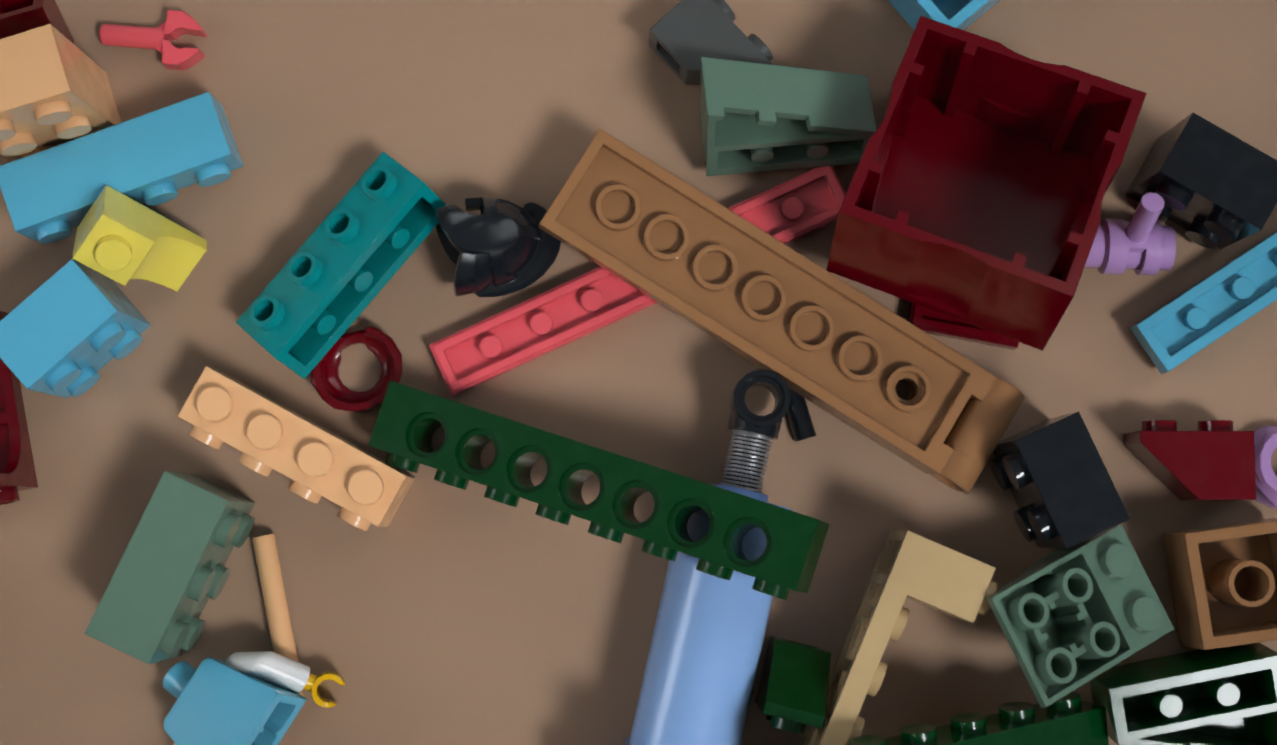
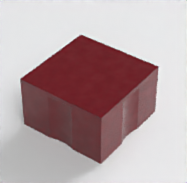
[827,16,1147,351]

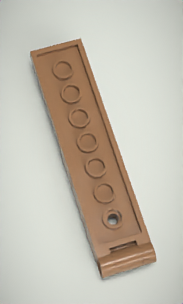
[539,129,1025,494]

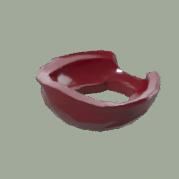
[311,326,403,412]

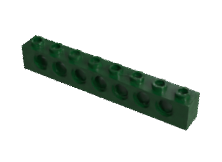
[368,381,830,600]

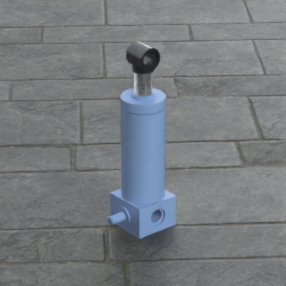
[624,370,792,745]

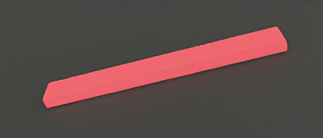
[429,166,846,397]

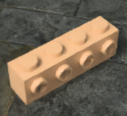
[178,366,415,531]

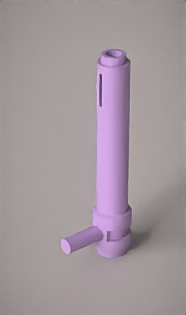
[1084,192,1176,275]

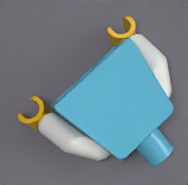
[163,651,345,745]

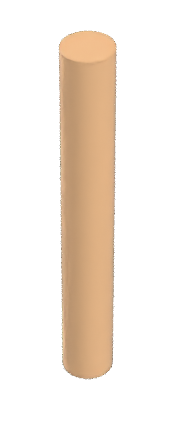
[252,534,305,698]

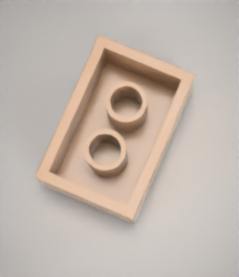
[0,24,122,162]

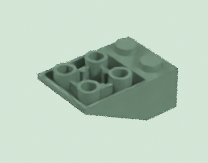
[987,524,1174,708]

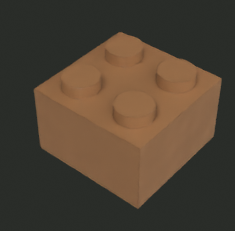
[1163,518,1277,650]

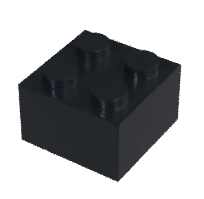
[1126,112,1277,249]
[990,411,1130,549]

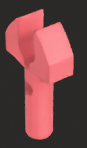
[99,10,207,71]

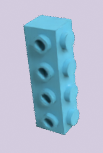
[0,92,244,243]

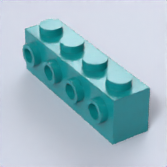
[236,152,447,379]

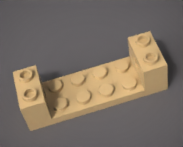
[802,530,997,745]

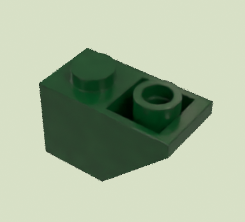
[755,635,831,734]

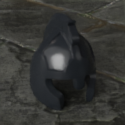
[435,197,561,297]

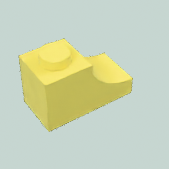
[72,185,207,292]

